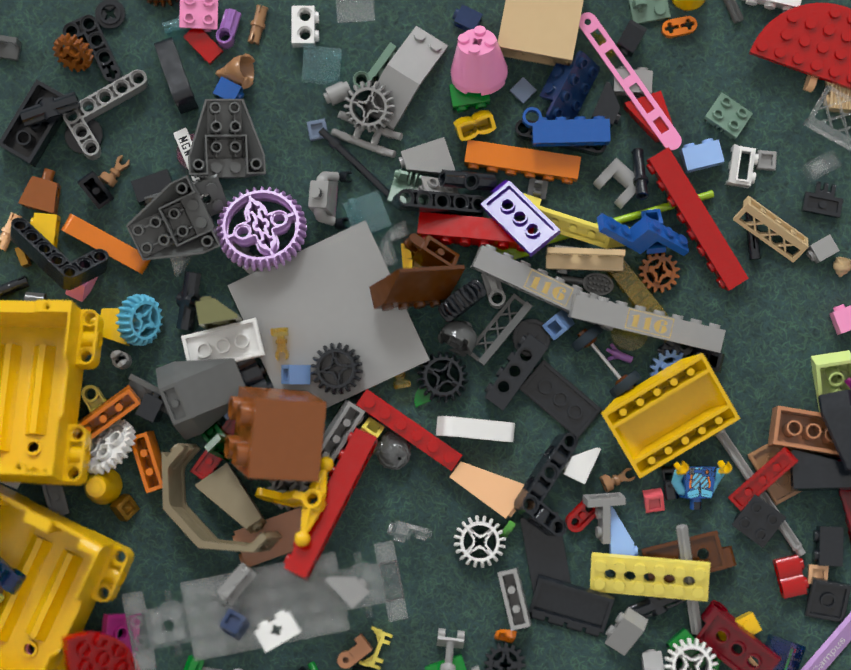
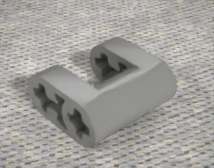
[593,158,636,209]

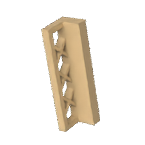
[733,196,809,263]
[546,247,625,272]

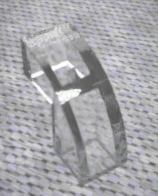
[379,220,410,267]

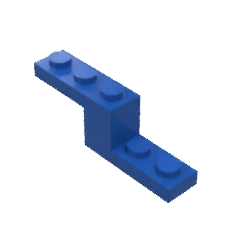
[597,213,689,256]

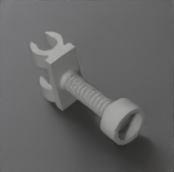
[437,628,465,670]

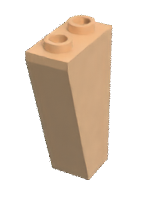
[449,462,524,518]

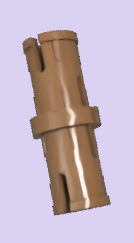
[247,5,268,45]

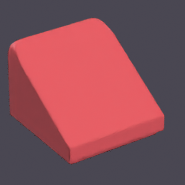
[642,488,665,513]

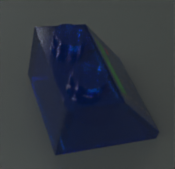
[765,634,806,670]

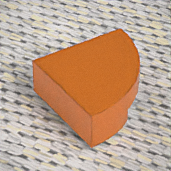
[494,629,517,644]

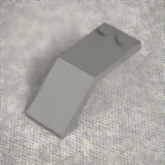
[362,26,448,130]

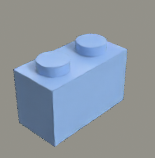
[679,138,725,174]

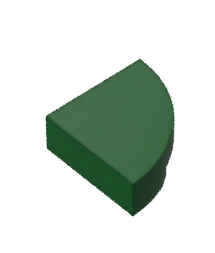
[414,384,431,408]

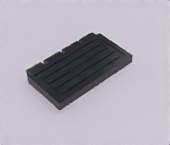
[529,575,615,637]

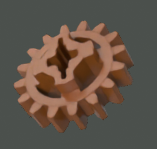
[52,33,94,72]
[638,253,680,293]

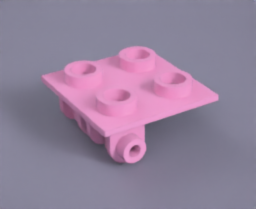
[179,0,218,32]

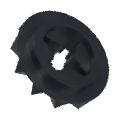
[95,0,126,29]

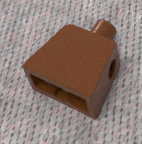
[18,168,61,215]

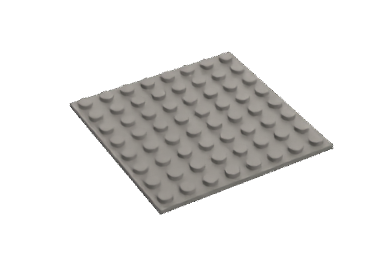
[227,220,430,408]

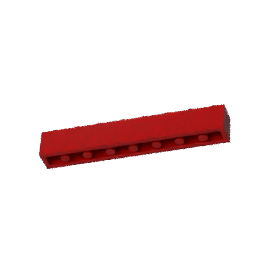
[646,147,749,291]
[283,428,378,582]

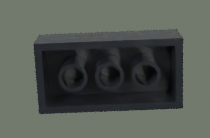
[0,79,64,167]

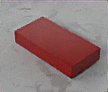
[183,28,223,65]

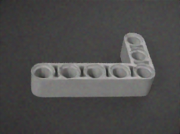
[63,69,148,160]

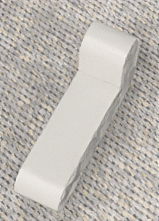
[436,416,515,442]

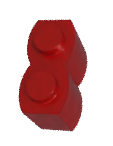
[773,555,809,599]

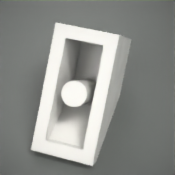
[563,447,601,484]

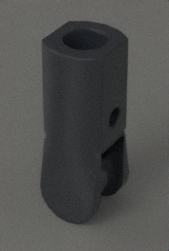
[662,464,679,500]

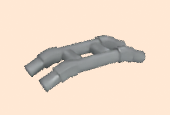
[331,111,403,158]

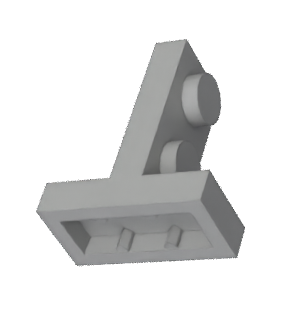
[583,492,626,544]

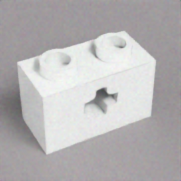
[254,609,302,652]

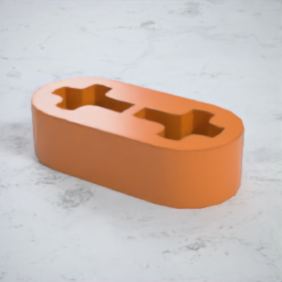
[661,16,697,38]

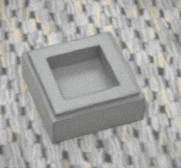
[756,150,777,171]

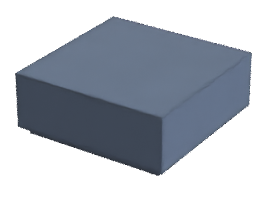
[510,77,537,104]
[306,118,328,141]

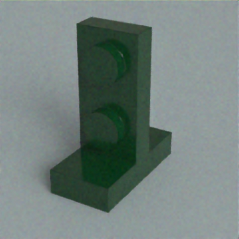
[201,422,231,462]

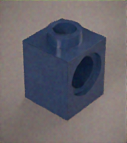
[452,4,483,31]
[219,608,250,641]

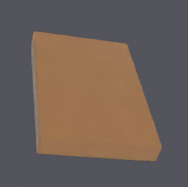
[747,443,802,506]

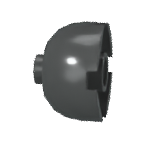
[438,320,477,357]

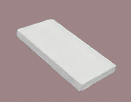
[181,318,265,363]

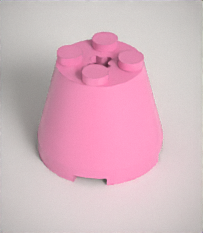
[451,26,508,96]

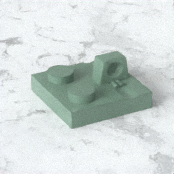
[628,0,671,24]

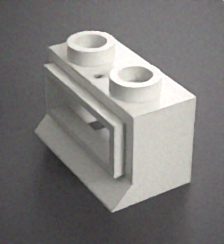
[726,144,759,188]

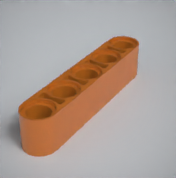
[61,213,150,275]

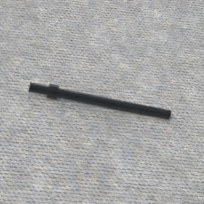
[318,127,402,211]

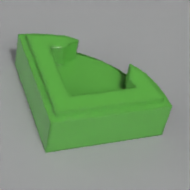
[499,520,516,538]

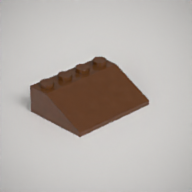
[369,265,465,311]

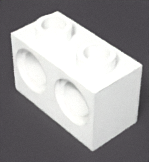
[292,6,319,47]

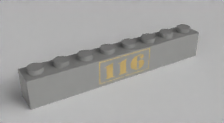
[470,244,616,331]
[568,291,726,353]

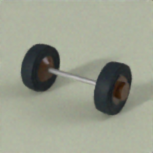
[571,324,641,398]

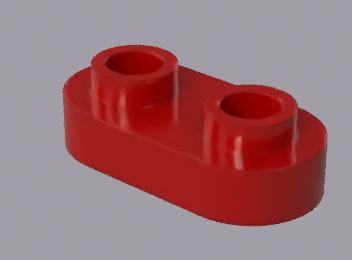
[565,500,598,532]

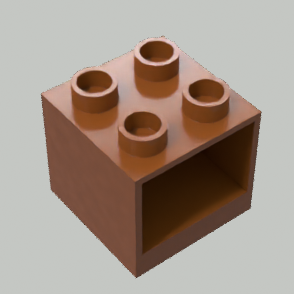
[224,386,327,482]

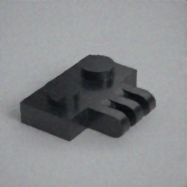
[801,181,843,218]

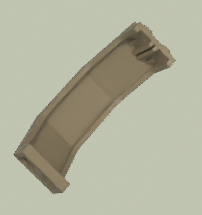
[162,443,282,552]

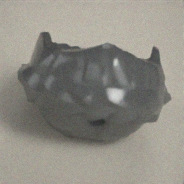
[374,431,411,470]

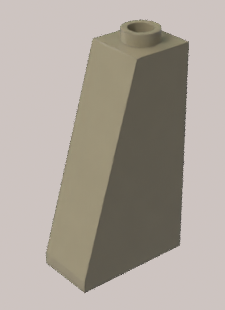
[195,463,267,534]

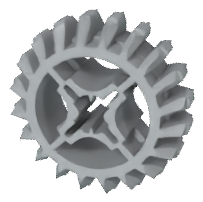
[344,80,396,132]

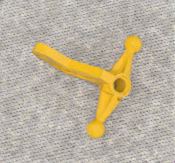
[255,457,334,547]

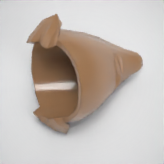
[216,53,255,89]

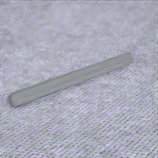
[676,524,702,635]

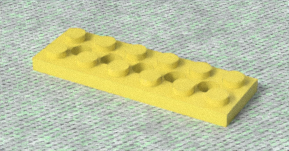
[590,552,710,602]

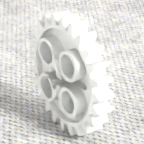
[88,419,136,475]

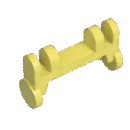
[358,626,393,670]

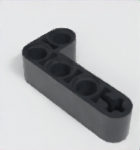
[63,15,123,84]
[154,37,199,114]

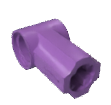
[216,8,242,49]

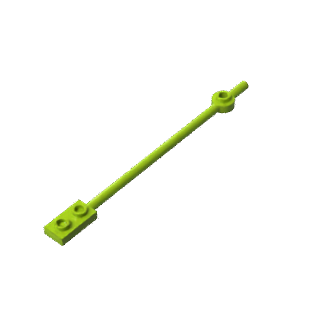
[495,190,714,260]

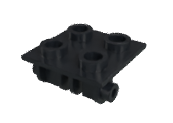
[732,494,787,548]

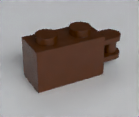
[404,233,460,267]

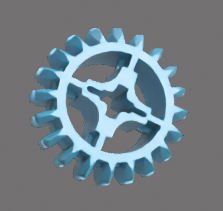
[116,294,163,346]

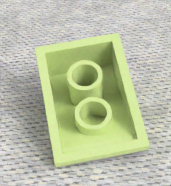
[811,350,851,412]

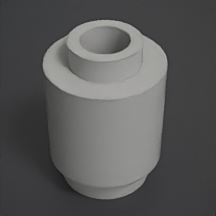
[323,81,351,106]

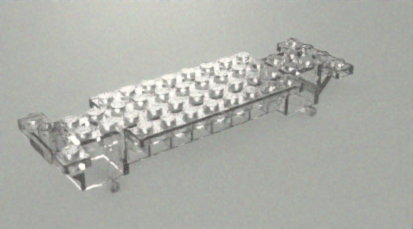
[122,540,408,670]

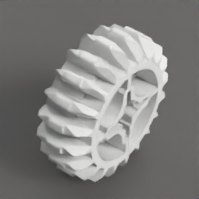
[454,515,506,568]
[664,638,718,670]

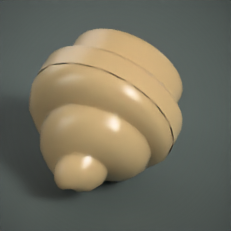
[833,257,851,277]

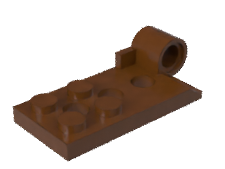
[641,530,737,583]

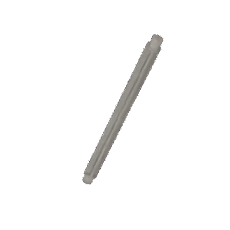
[715,429,806,557]

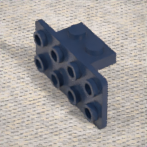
[540,51,600,120]

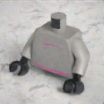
[308,171,352,230]

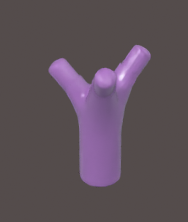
[606,343,633,363]

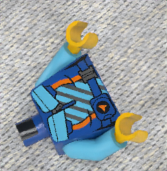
[671,460,732,510]

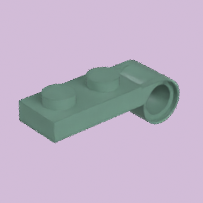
[353,42,397,91]

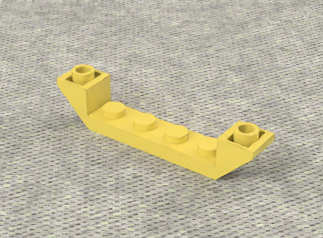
[523,193,631,249]

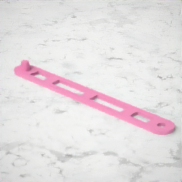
[579,13,682,150]

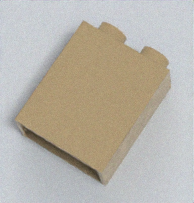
[498,0,584,66]

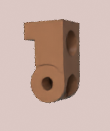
[337,633,373,669]

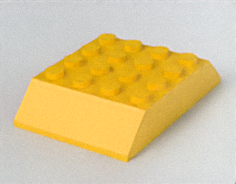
[601,353,740,478]

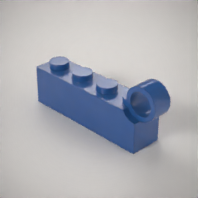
[522,107,611,147]

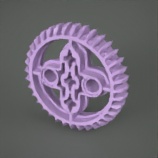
[216,186,307,272]

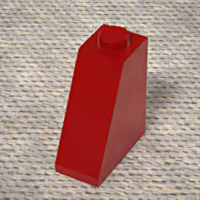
[623,91,673,144]

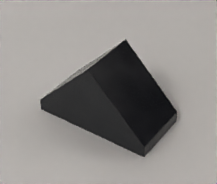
[690,347,725,373]

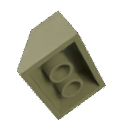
[195,296,243,330]

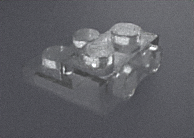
[387,519,433,543]

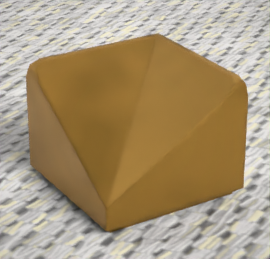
[109,494,140,522]

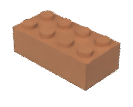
[768,406,840,458]

